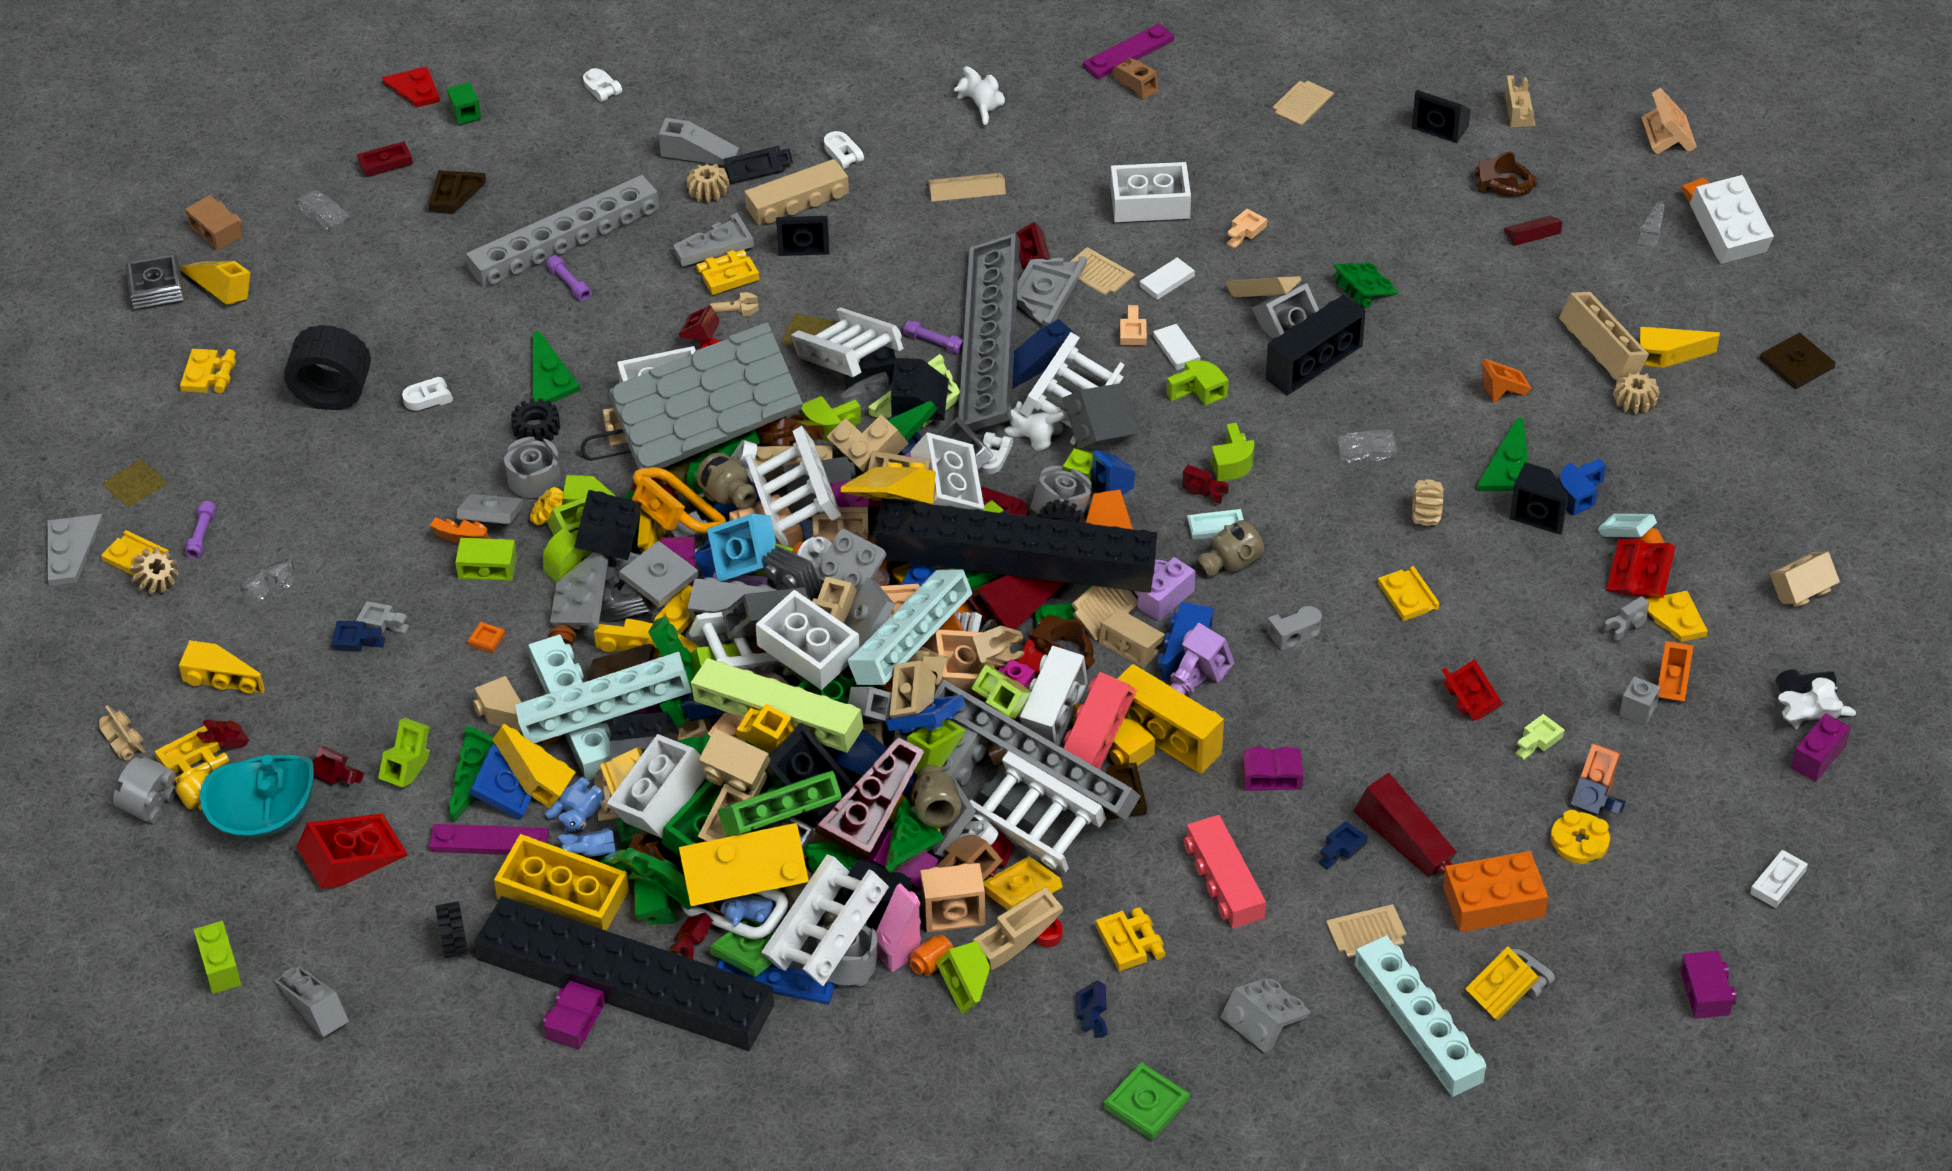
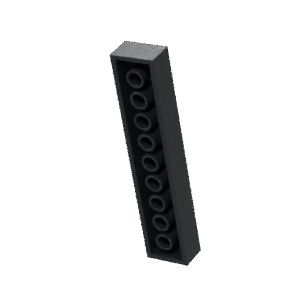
[875,498,1157,593]
[474,896,774,1052]

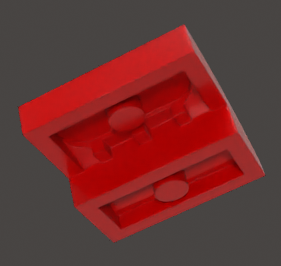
[1606,539,1676,598]

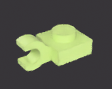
[1515,714,1565,760]

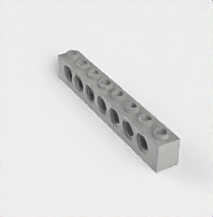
[466,175,659,288]
[934,679,1141,821]

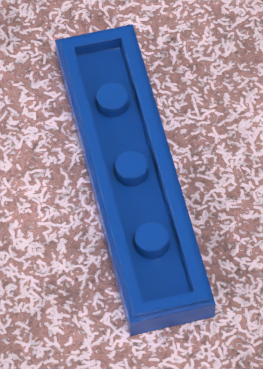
[717,959,836,1005]

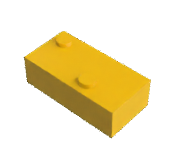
[1117,664,1224,774]
[679,823,809,906]
[494,834,629,931]

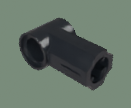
[1776,669,1838,694]

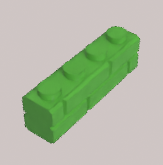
[718,771,842,837]

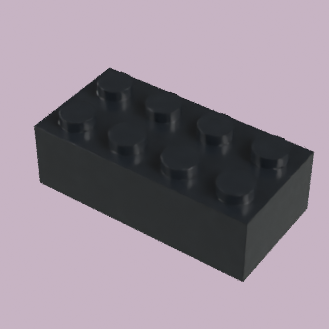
[1266,294,1366,396]

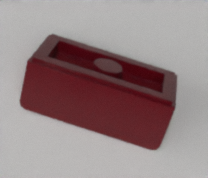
[1504,216,1562,246]
[1016,222,1050,269]
[679,305,719,341]

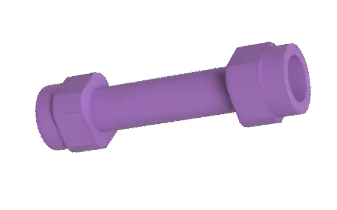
[546,255,592,302]
[903,320,963,355]
[184,501,216,558]

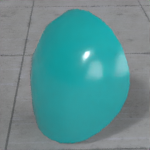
[200,754,314,839]

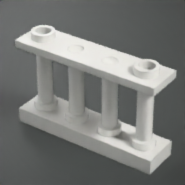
[791,307,904,377]
[1020,332,1124,445]
[746,426,841,546]
[689,612,782,676]
[970,751,1106,873]
[761,854,889,986]

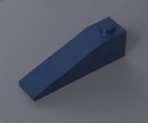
[1012,319,1075,389]
[825,729,917,796]

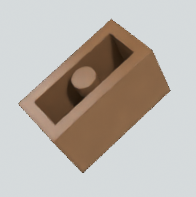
[185,195,243,251]

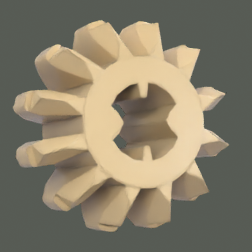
[686,163,729,204]
[1613,371,1659,416]
[1411,479,1444,526]
[130,547,178,595]

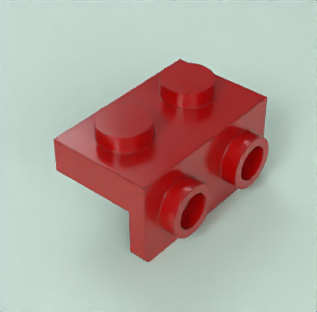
[1441,659,1503,721]

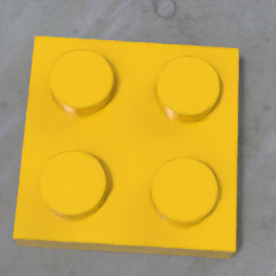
[983,856,1063,910]

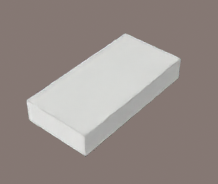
[1140,257,1195,300]
[1153,324,1200,370]

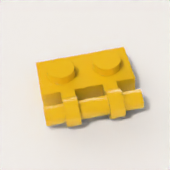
[696,249,760,295]
[180,349,236,393]
[154,726,230,785]
[1096,907,1166,972]

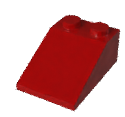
[296,813,408,889]

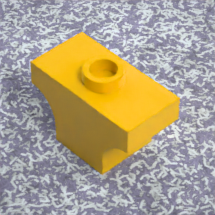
[735,703,794,754]

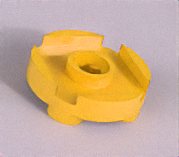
[1551,810,1610,864]

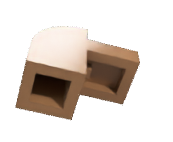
[936,835,1003,880]

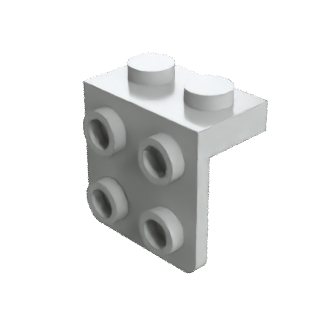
[816,529,886,599]
[919,718,990,787]
[1220,978,1310,1053]

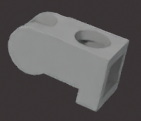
[1267,606,1322,651]

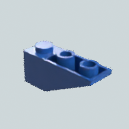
[1158,602,1214,681]

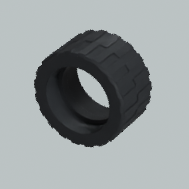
[284,325,371,410]

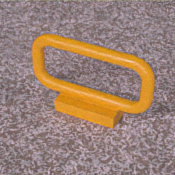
[632,467,726,534]

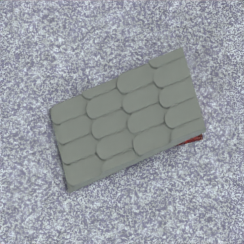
[609,322,803,470]

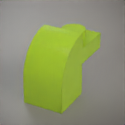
[1166,360,1229,405]
[799,396,861,441]
[1211,423,1254,481]
[543,528,593,582]
[971,664,1031,718]
[378,718,430,788]

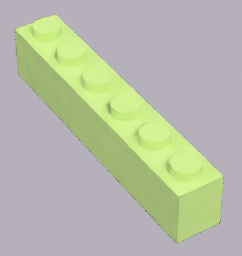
[691,658,864,753]

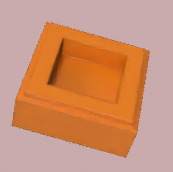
[467,622,506,654]

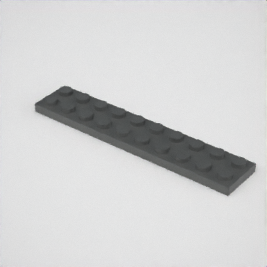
[958,233,1020,431]

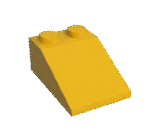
[841,462,936,504]

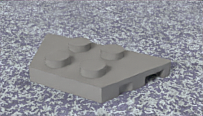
[1017,256,1087,327]
[550,552,609,630]

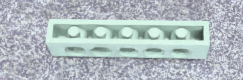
[847,570,973,685]
[528,634,611,780]
[515,652,692,743]
[1355,935,1486,1097]

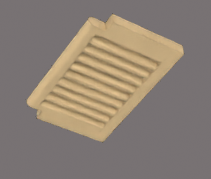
[1272,80,1334,126]
[1070,247,1135,295]
[1072,586,1138,641]
[1326,904,1406,958]

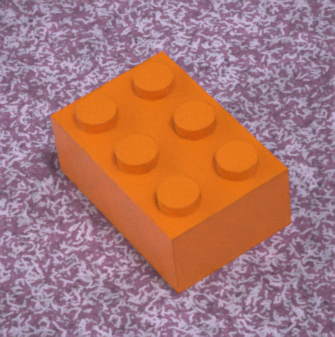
[1443,851,1548,932]

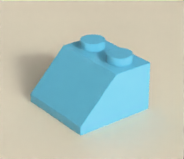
[707,514,776,582]

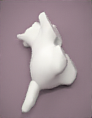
[954,66,1005,125]
[1004,401,1065,451]
[1778,678,1856,729]

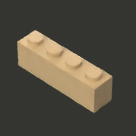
[744,159,849,226]
[1559,292,1649,381]

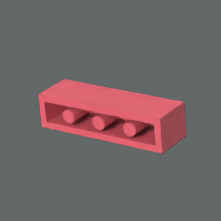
[1063,671,1137,770]
[1183,815,1266,928]

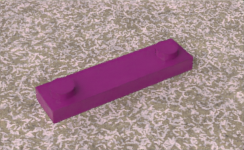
[1083,23,1174,80]
[429,824,550,855]

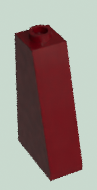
[968,575,1065,630]
[1353,772,1457,878]

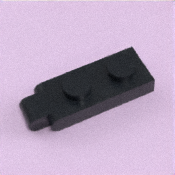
[723,146,793,183]

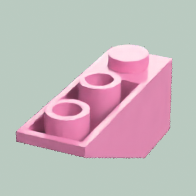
[876,883,922,972]

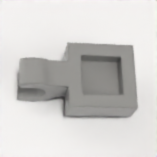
[1604,596,1649,641]
[356,601,409,635]

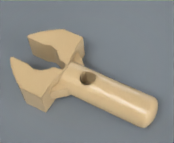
[709,292,759,316]

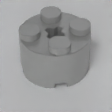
[504,437,561,499]
[1031,466,1092,520]
[113,755,177,824]
[817,919,877,986]

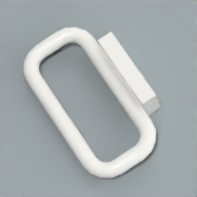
[681,888,788,939]

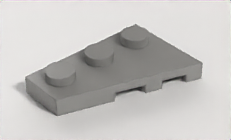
[673,213,754,266]
[48,514,104,586]

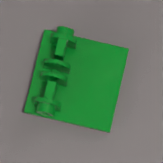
[1333,262,1400,308]

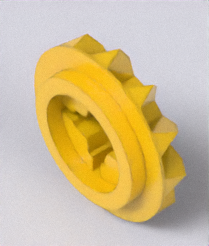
[530,487,564,525]

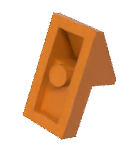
[1482,359,1532,403]
[1658,641,1694,702]
[1581,743,1621,795]

